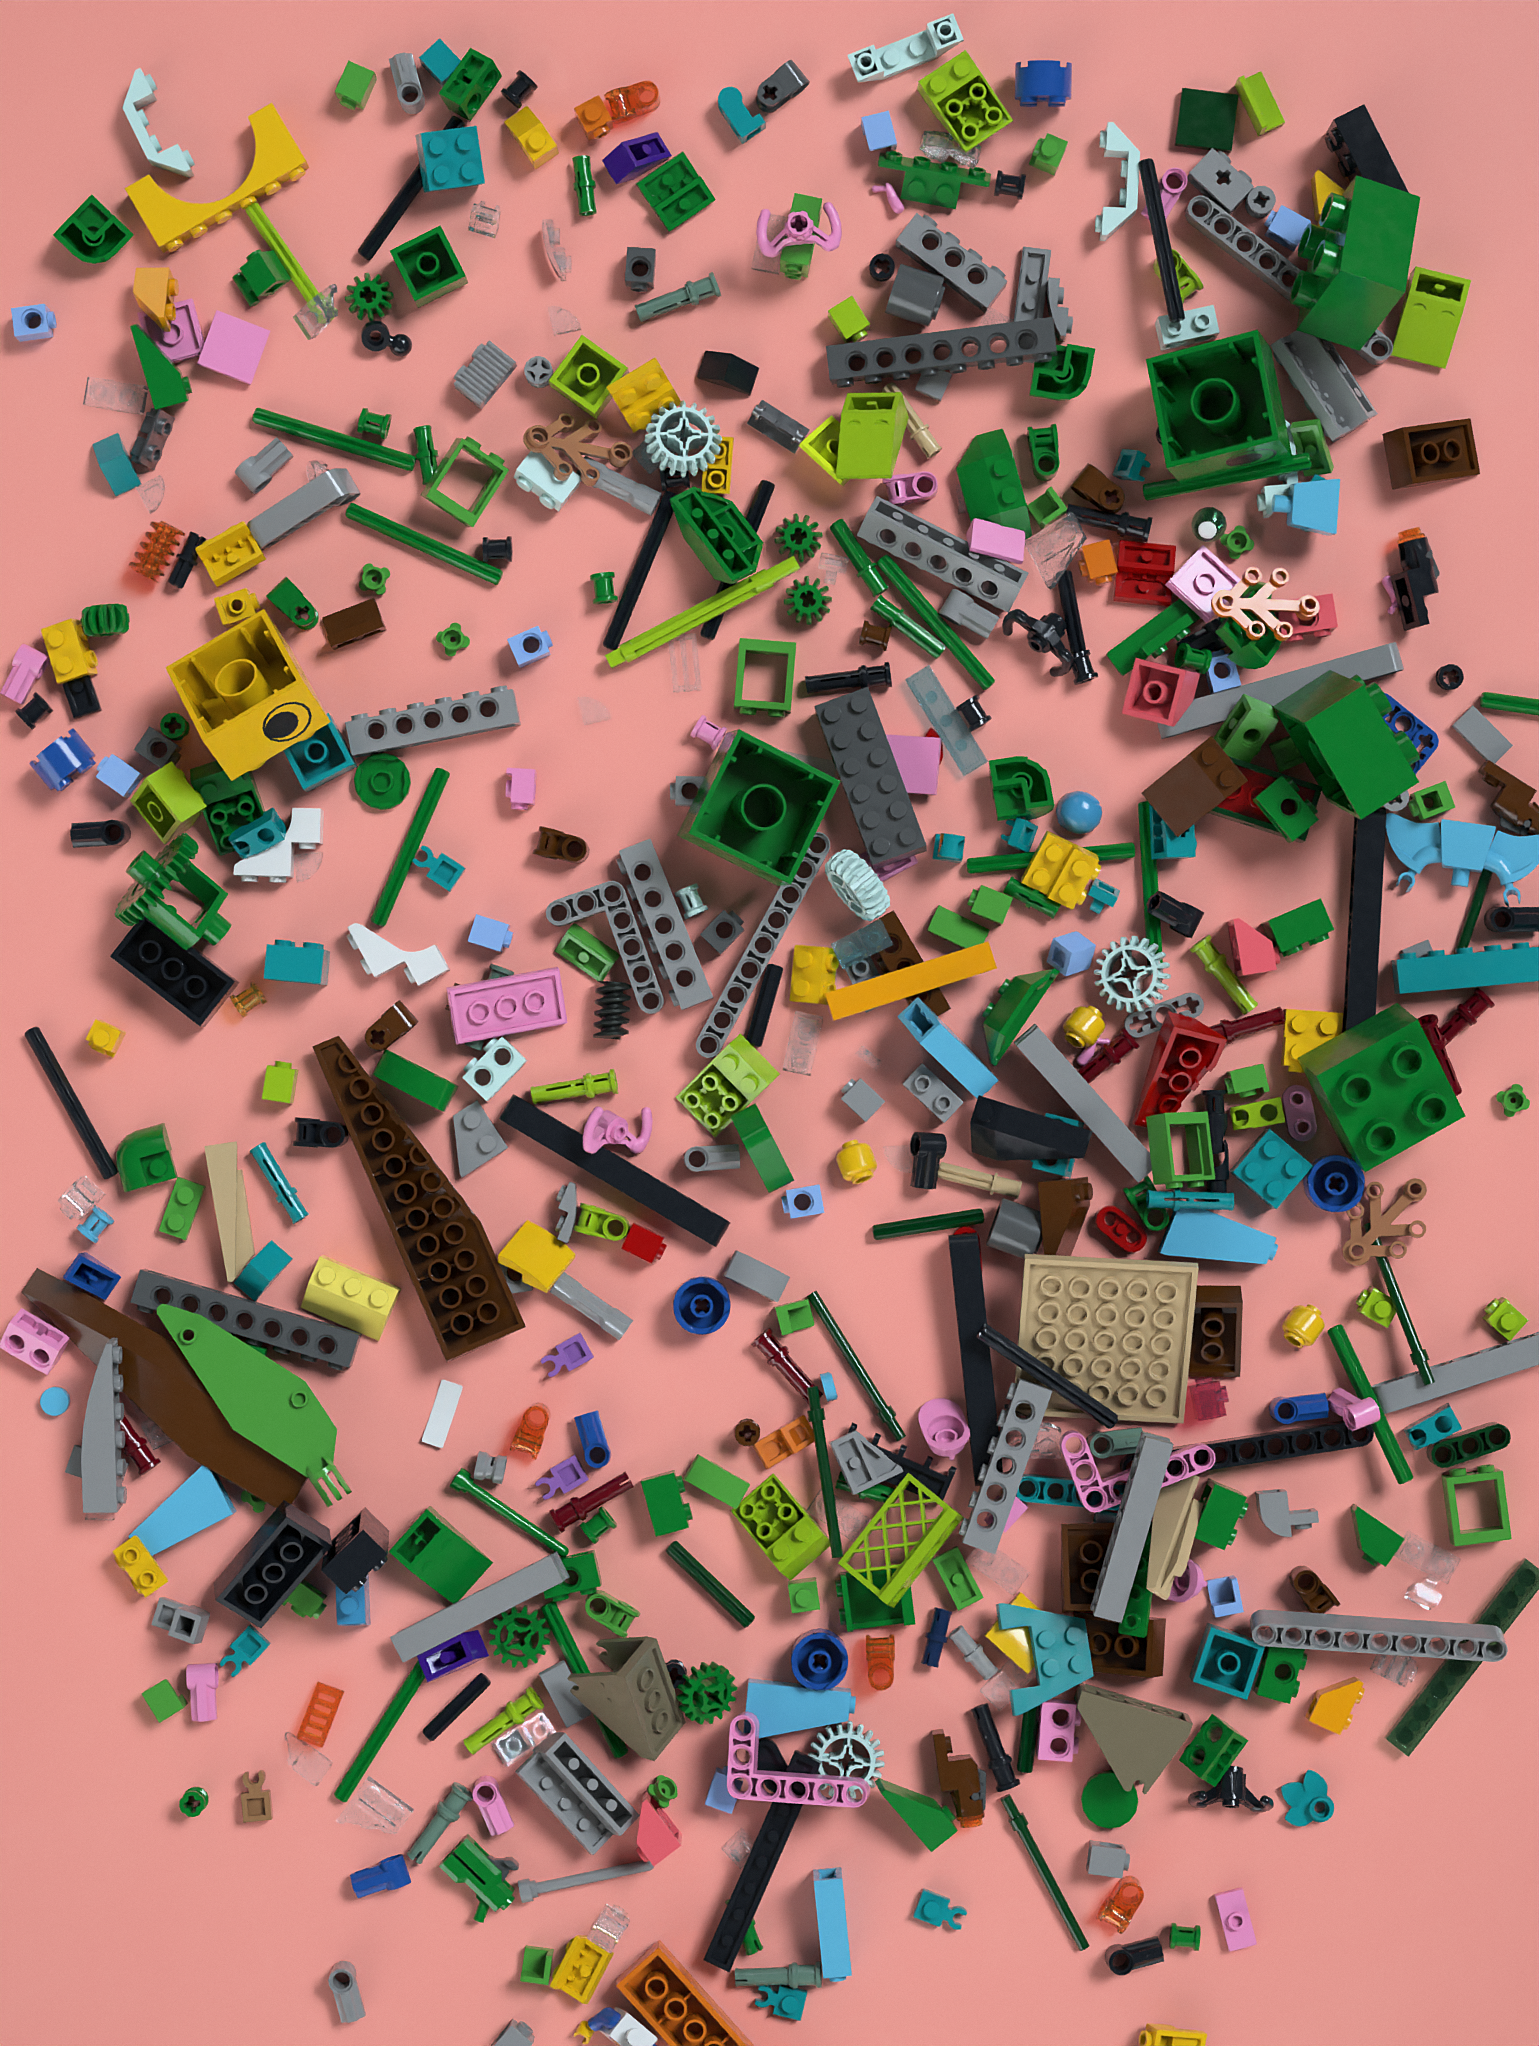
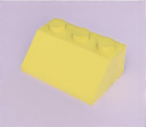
[301,1255,402,1341]

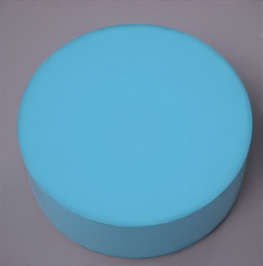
[820,1372,838,1402]
[40,1387,70,1416]

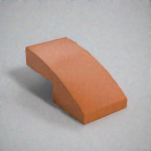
[752,1415,815,1469]

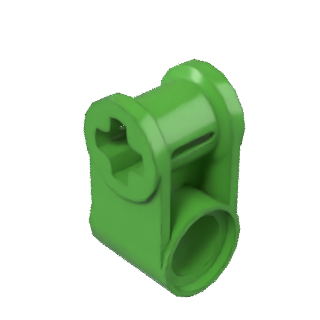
[585,1590,641,1638]

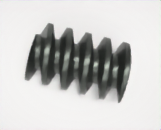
[593,981,631,1040]

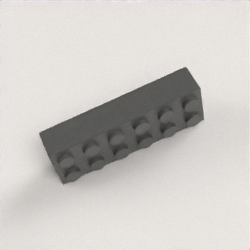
[814,687,927,870]

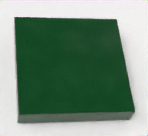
[1175,88,1239,153]

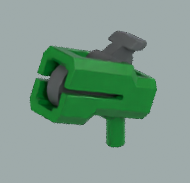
[439,1834,519,1923]

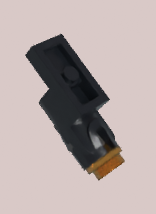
[1390,527,1440,631]

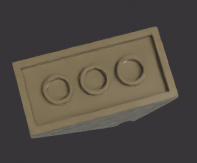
[567,1636,686,1761]
[1074,1683,1193,1794]

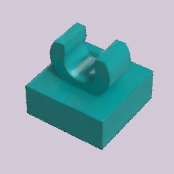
[1112,449,1151,481]
[1001,817,1038,853]
[1088,878,1120,914]

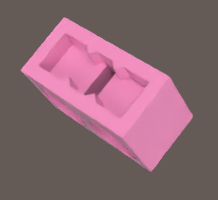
[0,1308,69,1375]
[1036,1699,1081,1762]

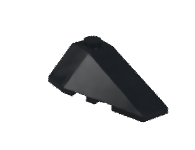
[970,1095,1093,1161]

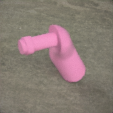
[872,183,904,214]
[1382,576,1398,614]
[1076,1038,1110,1066]

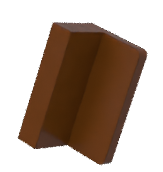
[322,598,387,650]

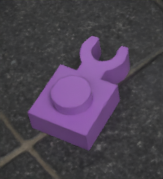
[541,1332,594,1377]
[535,1454,589,1500]

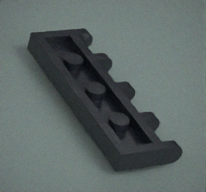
[848,1422,957,1503]

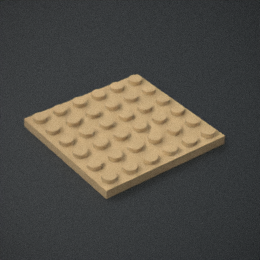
[1015,1254,1199,1424]

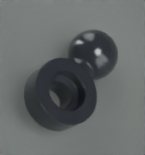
[361,321,412,357]

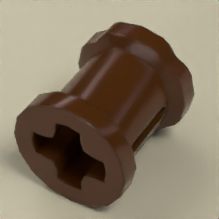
[858,620,892,651]
[735,1418,760,1446]

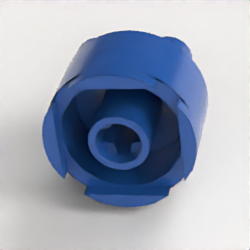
[1015,60,1072,107]
[29,728,96,791]
[1303,1155,1365,1212]
[673,1276,731,1335]
[791,1628,848,1690]

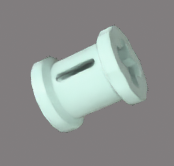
[674,883,708,919]

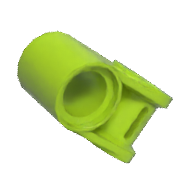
[1153,249,1204,304]
[573,1203,630,1241]

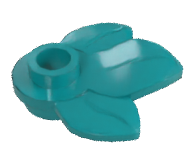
[1281,1770,1334,1826]

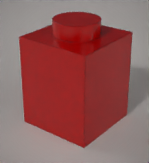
[621,1222,667,1263]

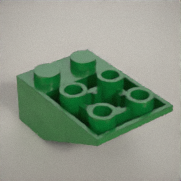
[190,760,265,856]
[389,1506,493,1604]

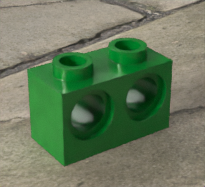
[438,48,502,122]
[1179,1714,1249,1787]

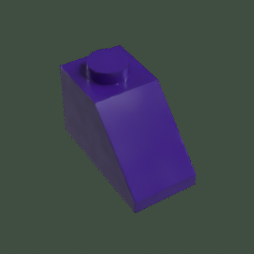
[602,132,672,185]
[417,1630,489,1682]

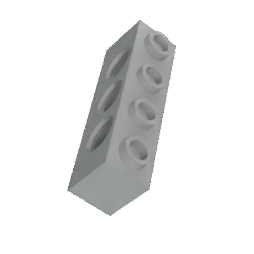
[895,213,1007,314]

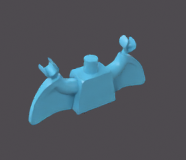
[1386,813,1539,907]

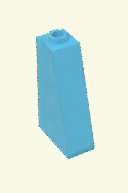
[897,997,999,1099]
[1157,1199,1278,1264]
[128,1465,236,1556]
[743,1678,856,1738]
[813,1867,852,1982]

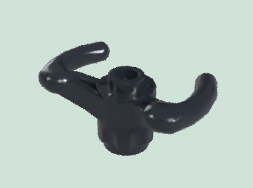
[1002,609,1074,677]
[1188,1766,1274,1813]

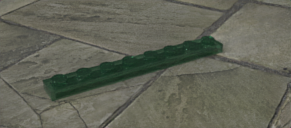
[1384,1558,1539,1757]

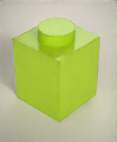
[828,296,870,343]
[262,1061,299,1103]

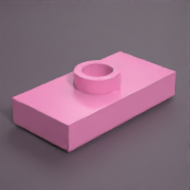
[1214,1887,1257,1952]

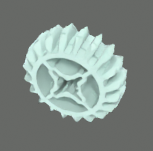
[645,400,722,478]
[825,849,890,922]
[1094,936,1171,1013]
[808,1721,885,1799]

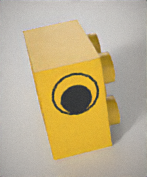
[165,609,331,781]

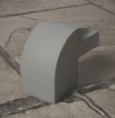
[1255,1489,1319,1537]
[151,1597,210,1644]

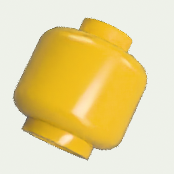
[1063,1006,1105,1049]
[836,1140,877,1184]
[1282,1304,1325,1348]

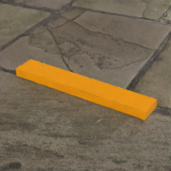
[825,941,997,1021]

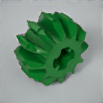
[345,273,394,321]
[774,513,823,563]
[784,576,832,625]
[81,603,130,637]

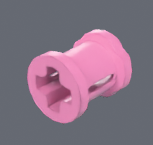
[691,715,727,751]

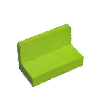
[1234,71,1285,137]

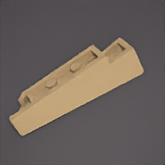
[204,1141,255,1282]
[1146,1475,1203,1600]

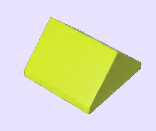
[799,415,850,487]

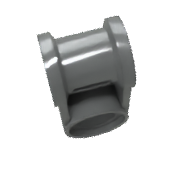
[756,59,810,113]

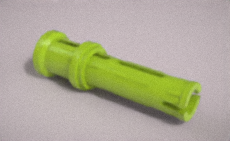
[1189,935,1258,1015]
[531,1069,619,1105]
[463,1687,544,1755]

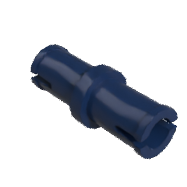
[921,1607,952,1668]

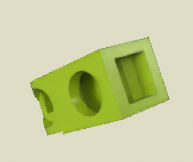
[1229,1097,1285,1130]

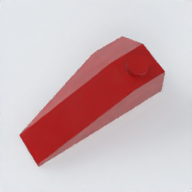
[1133,1011,1227,1128]

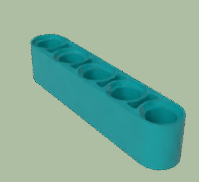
[1016,1474,1126,1511]

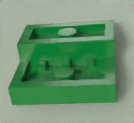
[635,151,716,232]

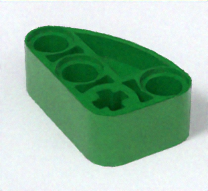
[373,1049,459,1112]
[730,1103,795,1193]

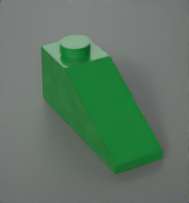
[130,323,193,410]
[875,1778,958,1852]

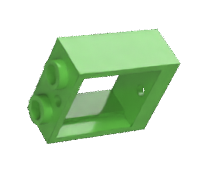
[780,193,822,280]
[421,436,509,527]
[734,638,796,718]
[1146,1111,1215,1189]
[1441,1464,1512,1546]

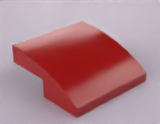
[1113,540,1176,607]

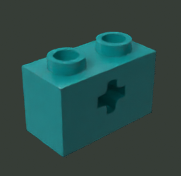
[1149,804,1197,859]

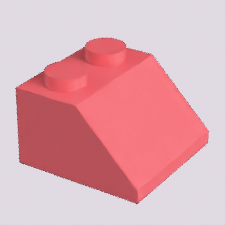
[1122,658,1200,727]
[1227,918,1280,977]
[636,1791,683,1866]

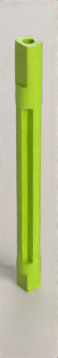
[605,556,801,669]

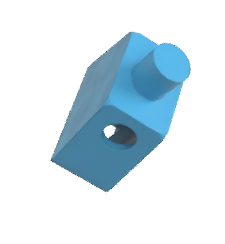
[335,1573,371,1626]

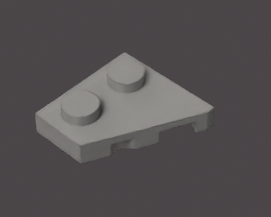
[453,1100,509,1178]
[829,1430,903,1495]

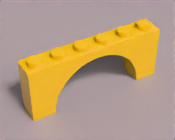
[125,103,310,253]

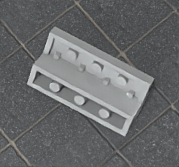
[1270,330,1378,443]
[515,1732,640,1855]

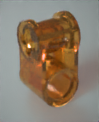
[604,81,661,124]
[510,1402,551,1460]
[865,1634,895,1691]
[1096,1876,1144,1934]

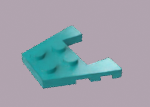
[996,1603,1094,1716]

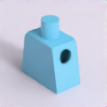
[1272,479,1340,536]

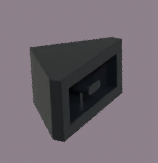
[697,350,759,395]

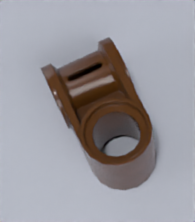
[1070,463,1125,514]
[532,826,590,864]
[365,1000,419,1051]
[1289,1565,1341,1614]

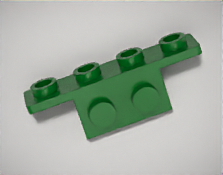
[878,151,991,209]
[1106,599,1200,676]
[1118,1522,1153,1638]

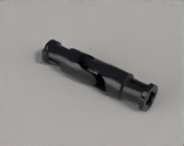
[1201,1090,1229,1202]

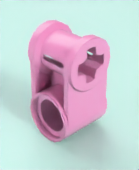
[882,471,938,507]

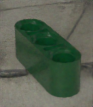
[1426,1422,1511,1468]

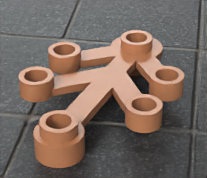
[523,413,633,486]
[1343,1178,1427,1266]

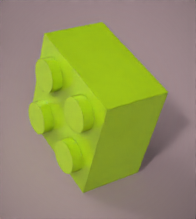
[549,335,629,420]
[130,761,207,845]

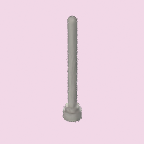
[518,1860,654,1903]

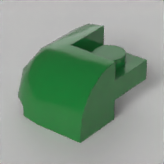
[53,194,134,264]
[1029,344,1095,401]
[1215,590,1282,669]
[989,756,1054,821]
[116,1123,178,1193]

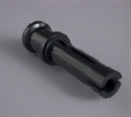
[1065,504,1153,542]
[805,662,892,694]
[971,1703,1021,1792]

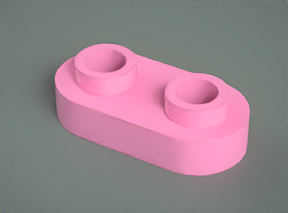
[1282,1085,1317,1141]

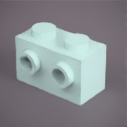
[513,451,581,512]

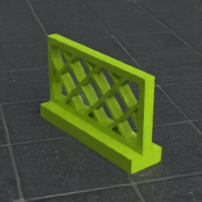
[838,1473,964,1608]

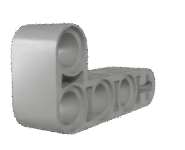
[247,468,361,550]

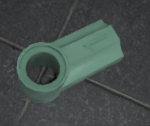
[1086,1427,1142,1459]

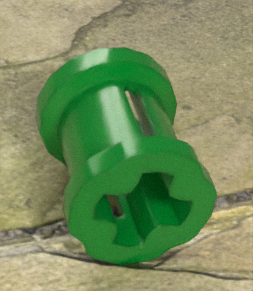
[357,408,392,439]
[590,572,618,605]
[1174,643,1212,674]
[160,713,190,741]
[580,1506,618,1544]
[179,1786,209,1817]
[1169,1923,1201,1951]

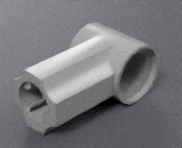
[389,52,425,114]
[235,437,294,494]
[939,588,1000,639]
[683,1144,740,1172]
[328,1961,366,2023]

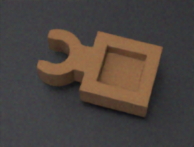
[241,1770,273,1823]

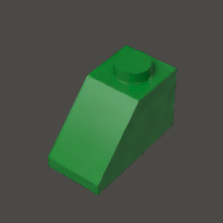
[1351,1504,1405,1567]

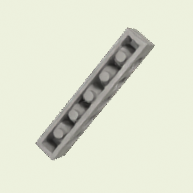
[857,496,1029,613]
[345,686,521,758]
[616,838,714,1010]
[958,1378,1052,1554]

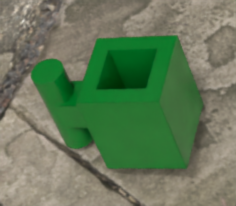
[232,250,291,307]

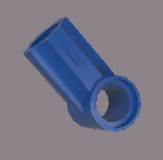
[1269,1393,1329,1424]
[574,1410,612,1468]
[350,1854,412,1898]

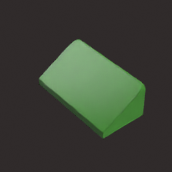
[926,905,990,949]
[555,923,620,981]

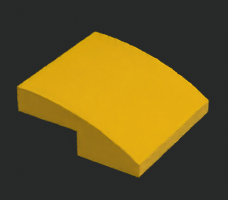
[498,1220,575,1293]
[984,1592,1040,1674]

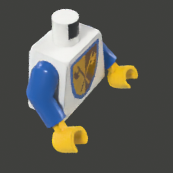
[574,2007,658,2046]

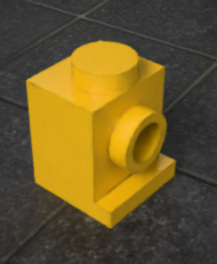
[214,588,261,628]
[85,1019,127,1058]

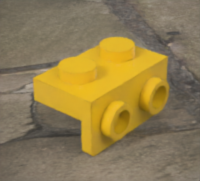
[195,521,266,587]
[41,618,98,684]
[789,945,839,1005]
[112,1535,168,1598]
[550,1935,614,2004]

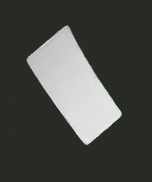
[422,1379,463,1448]

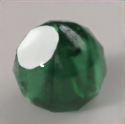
[1191,507,1227,542]

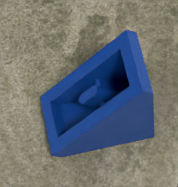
[63,1252,121,1300]

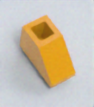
[133,267,179,332]
[1305,1677,1365,1735]

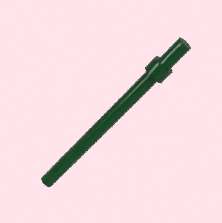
[1363,1222,1435,1386]
[807,1290,906,1442]
[807,1386,843,1558]
[1000,1794,1090,1951]

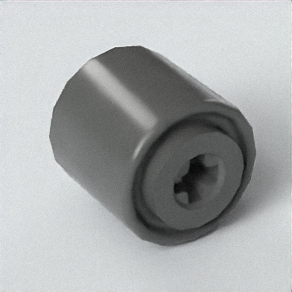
[885,264,946,327]
[986,1198,1043,1259]

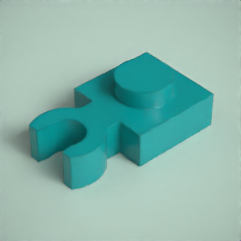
[412,846,466,892]
[220,1624,271,1677]
[913,1888,967,1930]
[755,1985,807,2021]

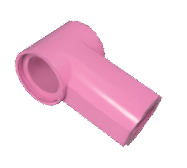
[1141,167,1187,221]
[0,644,50,705]
[1327,1388,1380,1431]
[186,1663,219,1722]
[472,1775,514,1836]

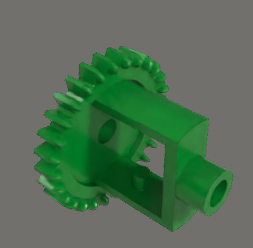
[114,833,232,950]

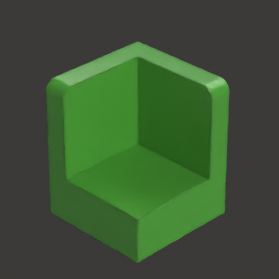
[1027,487,1068,530]
[775,1298,814,1335]
[142,1679,188,1723]
[520,1945,554,1985]

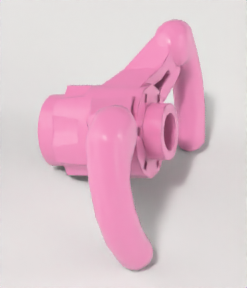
[756,202,842,257]
[583,1106,653,1154]

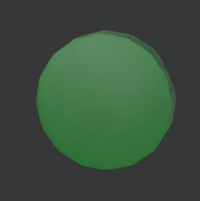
[354,753,411,810]
[1081,1770,1138,1829]

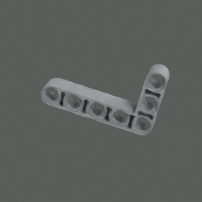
[546,881,664,1014]

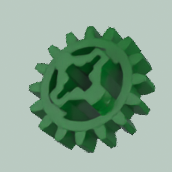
[489,1605,551,1668]
[676,1661,737,1725]

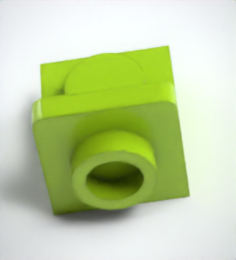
[1356,1286,1396,1328]
[1483,1297,1529,1341]

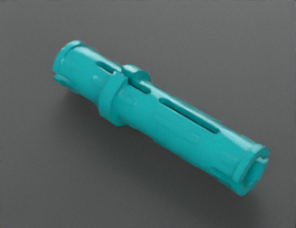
[250,1142,309,1224]
[1146,1188,1234,1211]

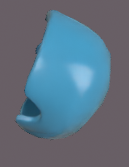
[1056,791,1102,834]

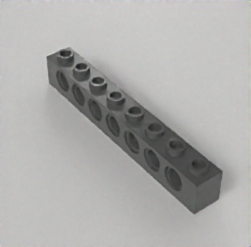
[826,317,1057,388]
[130,1268,362,1371]

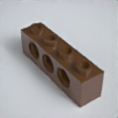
[862,910,951,1016]

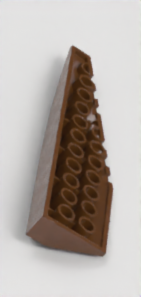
[312,1036,526,1363]
[22,1268,308,1509]

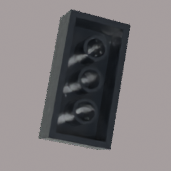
[1325,104,1409,193]
[110,916,240,1027]
[213,1500,332,1628]
[321,1507,389,1594]

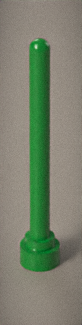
[449,1468,569,1557]

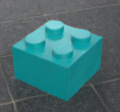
[415,126,485,193]
[283,713,358,792]
[264,939,330,985]
[1229,1128,1313,1209]
[1189,1623,1265,1700]

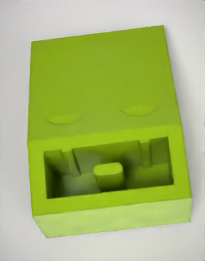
[917,50,1013,153]
[1390,266,1471,369]
[836,392,909,479]
[676,1033,780,1137]
[731,1473,830,1581]

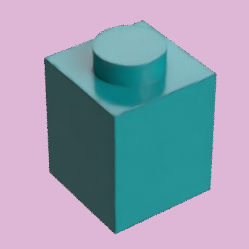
[419,38,461,87]

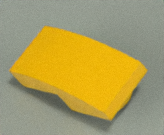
[702,436,734,494]

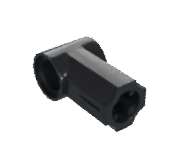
[1176,617,1227,652]
[70,820,131,848]
[1146,891,1204,939]
[1484,906,1539,932]
[910,1132,947,1190]
[1105,1936,1164,1975]

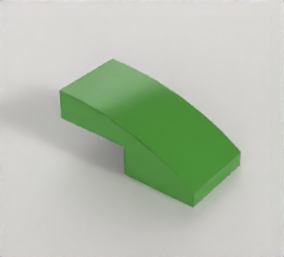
[683,1454,750,1509]

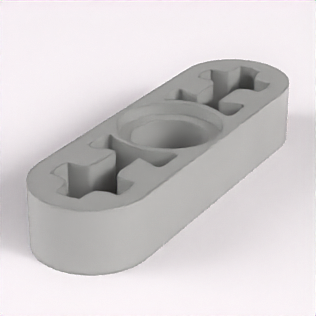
[1124,993,1204,1038]

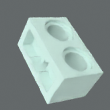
[1155,305,1220,351]
[462,1037,528,1101]

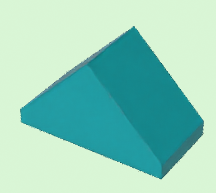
[92,433,142,496]
[234,1240,293,1302]

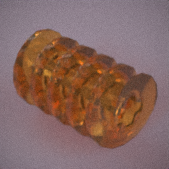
[129,520,186,584]

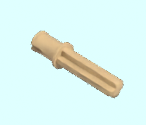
[882,382,942,459]
[938,1162,1022,1199]

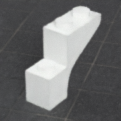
[233,808,324,883]
[346,923,450,987]

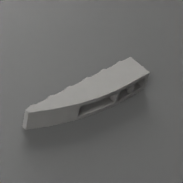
[81,1338,127,1513]

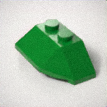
[956,428,1033,540]
[670,487,763,584]
[981,969,1060,1066]

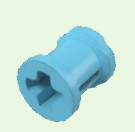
[76,1205,114,1243]

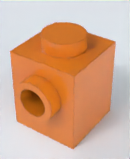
[574,95,614,141]
[1078,539,1118,585]

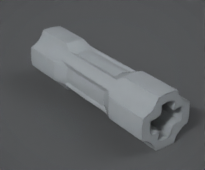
[576,456,662,516]
[549,1272,633,1340]

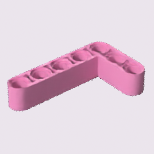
[1059,1430,1216,1512]
[727,1712,870,1808]

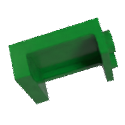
[835,1569,916,1632]

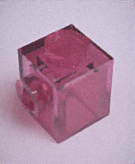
[1189,1376,1229,1421]

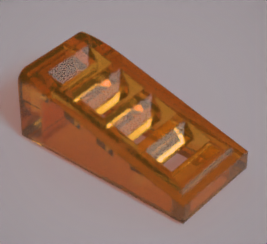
[296,1681,345,1748]

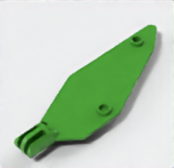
[157,1304,352,1508]

